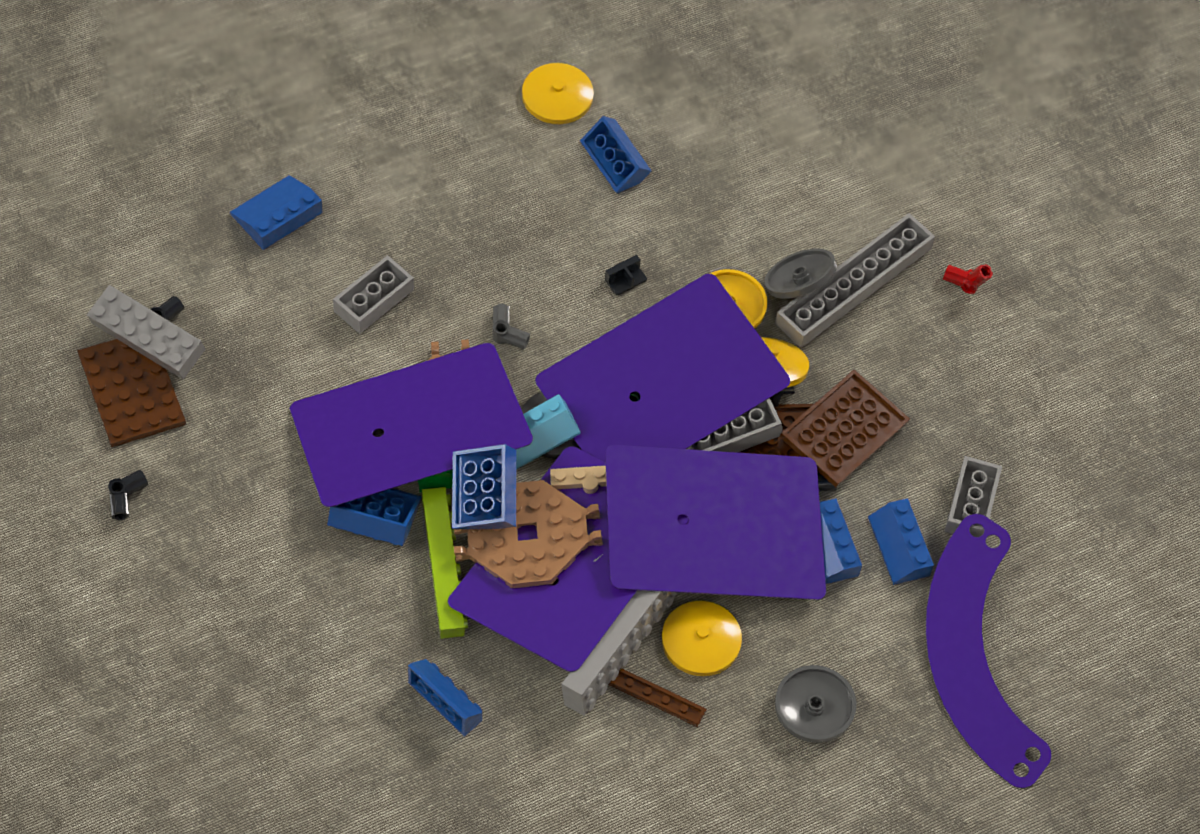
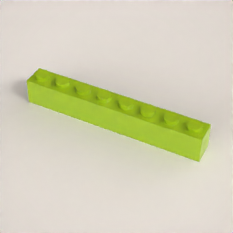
[422,487,468,639]

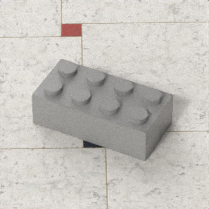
[333,255,414,334]
[944,456,1002,537]

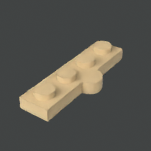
[550,466,606,494]

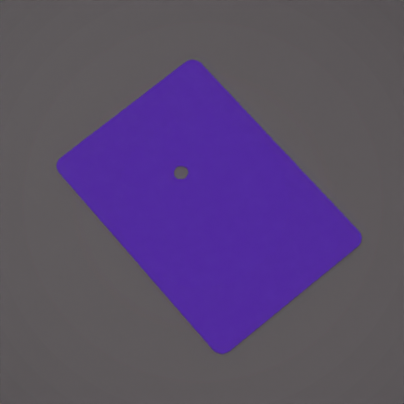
[535,274,790,462]
[290,343,533,507]
[605,445,826,600]
[448,447,689,672]

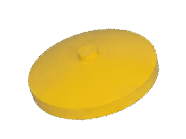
[522,63,594,124]
[710,269,767,329]
[761,337,809,387]
[662,601,742,676]

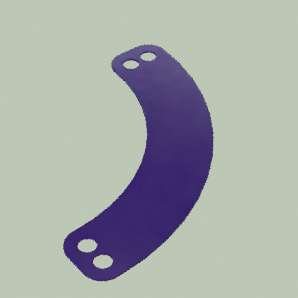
[926,514,1051,788]

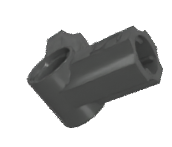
[492,304,530,349]

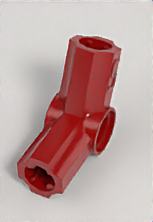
[942,264,993,294]

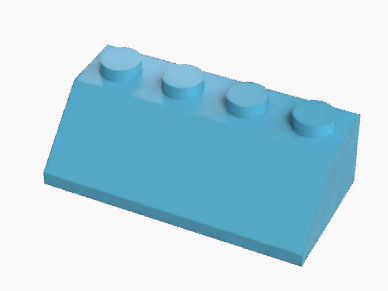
[516,394,581,469]

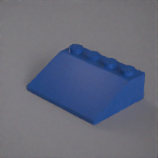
[230,175,323,250]
[452,444,516,529]
[327,488,422,546]
[820,498,862,584]

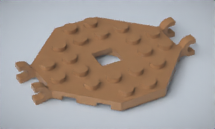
[454,480,603,588]

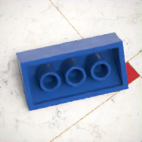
[580,116,652,193]
[868,498,934,585]
[408,659,482,737]

